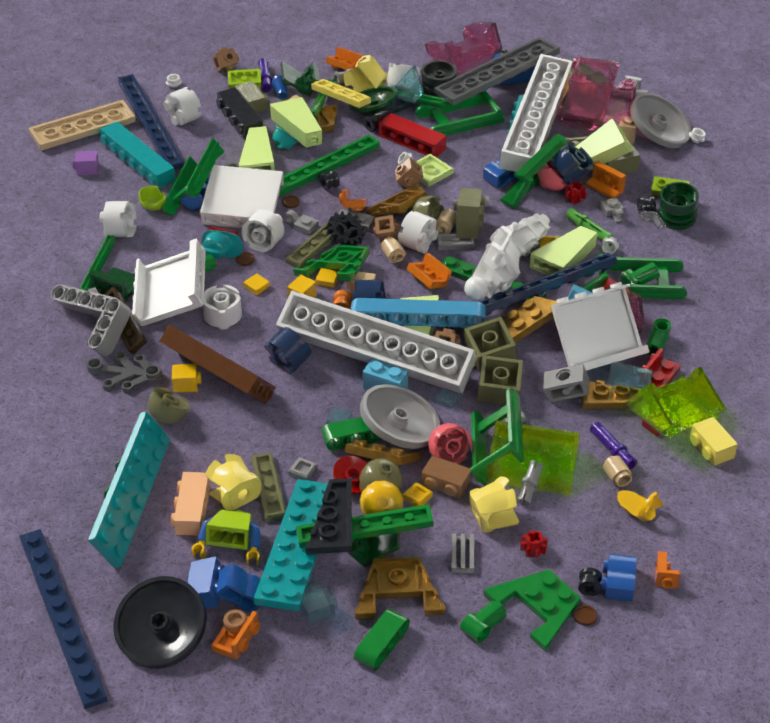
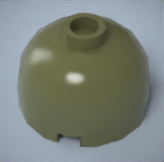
[411,195,444,220]
[147,387,190,426]
[359,458,403,491]

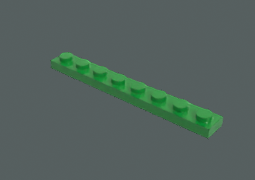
[279,134,380,197]

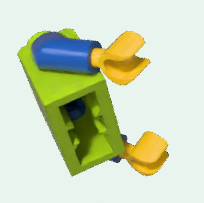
[191,510,260,566]

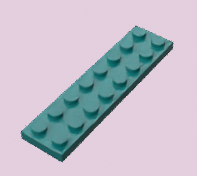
[88,411,170,568]
[254,479,328,611]

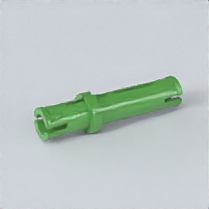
[566,208,614,241]

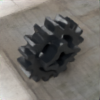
[326,211,366,246]

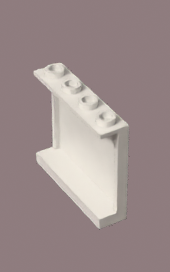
[200,165,284,228]
[131,239,206,326]
[551,282,649,370]

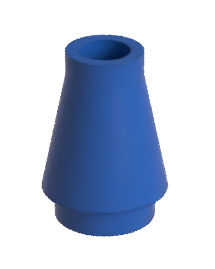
[271,75,288,99]

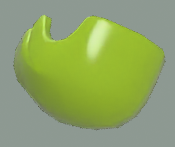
[139,186,166,211]

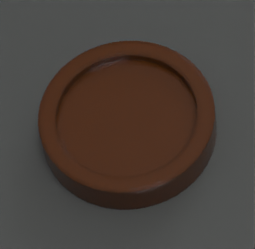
[282,195,300,208]
[236,252,255,266]
[574,605,597,626]

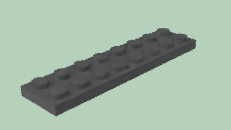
[434,37,560,105]

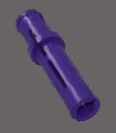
[258,58,272,92]
[590,421,638,469]

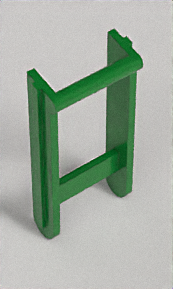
[415,91,504,135]
[500,134,567,209]
[162,138,224,216]
[598,254,687,299]
[470,387,524,486]

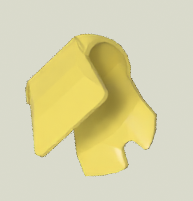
[344,55,387,92]
[205,454,262,511]
[470,476,519,533]

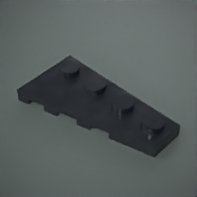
[305,478,352,554]

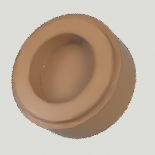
[223,610,247,633]

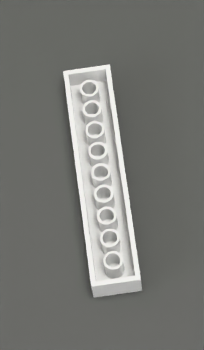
[499,54,573,172]
[276,291,477,394]

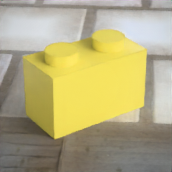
[690,417,738,466]

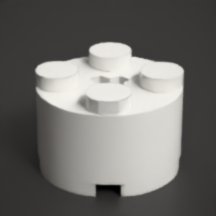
[386,63,422,91]
[163,87,201,126]
[99,201,137,238]
[241,209,284,253]
[398,211,438,254]
[202,285,242,330]

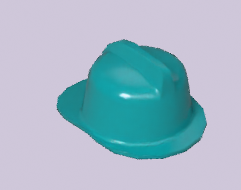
[272,124,299,150]
[201,230,244,259]

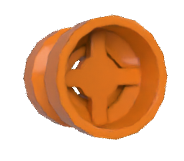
[333,290,352,310]

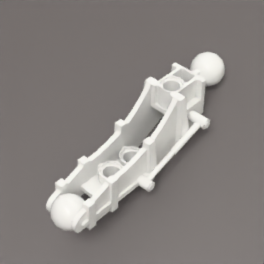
[464,213,550,300]

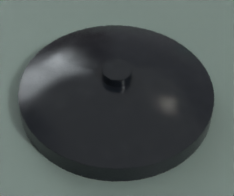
[113,576,207,669]

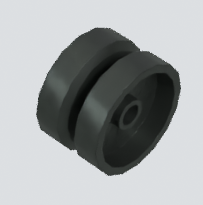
[421,60,457,98]

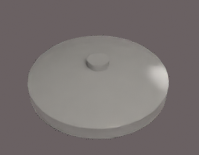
[630,93,691,148]
[360,384,440,449]

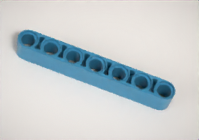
[351,298,486,328]

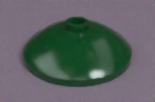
[348,86,397,114]

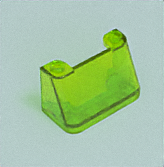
[627,367,726,438]

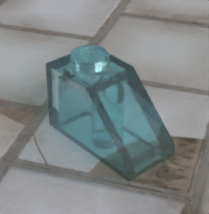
[394,66,424,103]
[608,361,653,390]
[301,581,338,626]

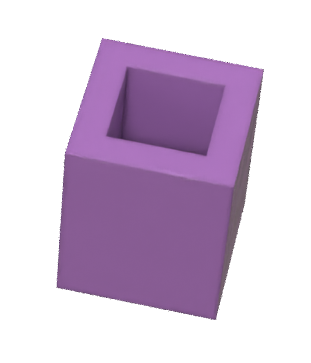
[72,151,99,175]

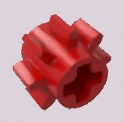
[564,182,587,204]
[520,530,548,558]

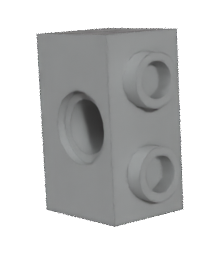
[543,364,589,403]

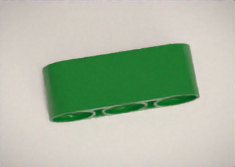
[321,417,382,451]
[354,609,410,671]

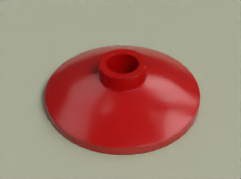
[333,456,367,494]

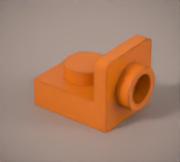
[655,551,681,589]

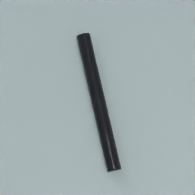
[372,101,414,121]

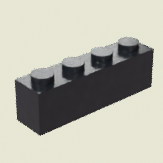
[216,87,263,140]

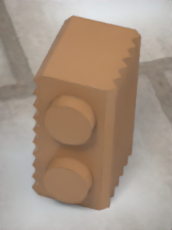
[422,456,472,498]

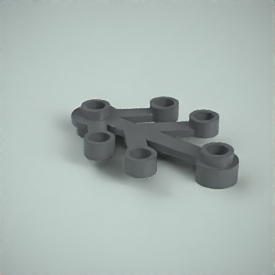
[86,352,163,394]

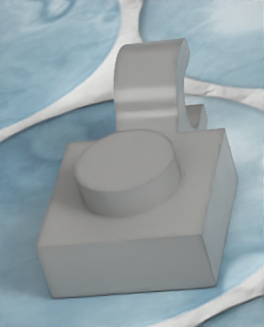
[600,198,624,223]
[286,210,319,235]

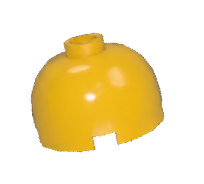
[360,480,404,515]

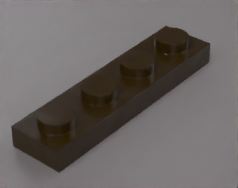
[105,286,148,355]

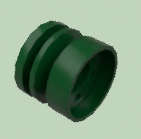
[658,182,699,230]

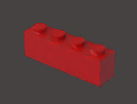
[379,113,446,157]

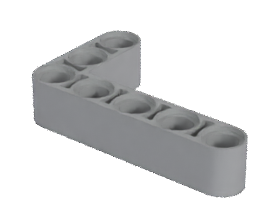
[51,285,131,357]

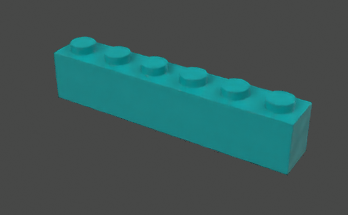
[100,121,176,189]

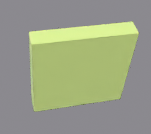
[416,154,454,187]

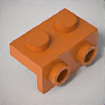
[325,47,365,71]
[586,161,626,199]
[339,188,368,211]
[407,253,452,289]
[211,611,260,660]

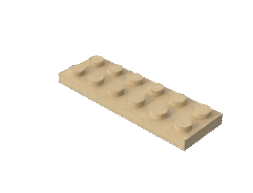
[29,100,136,151]

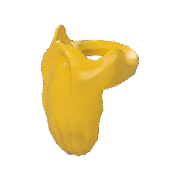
[617,490,663,521]

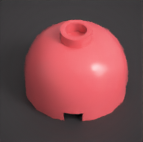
[538,159,572,192]
[428,423,472,464]

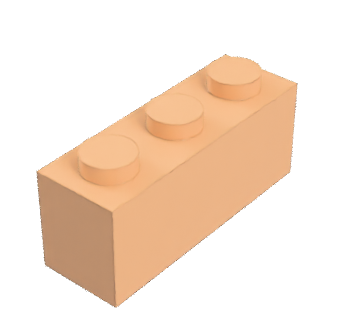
[171,472,210,536]

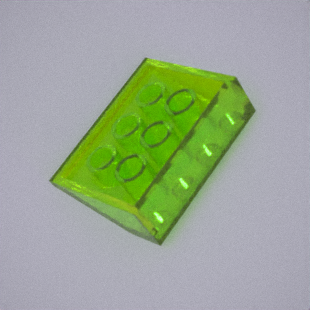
[487,420,580,495]

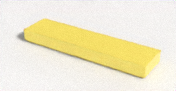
[311,79,371,108]

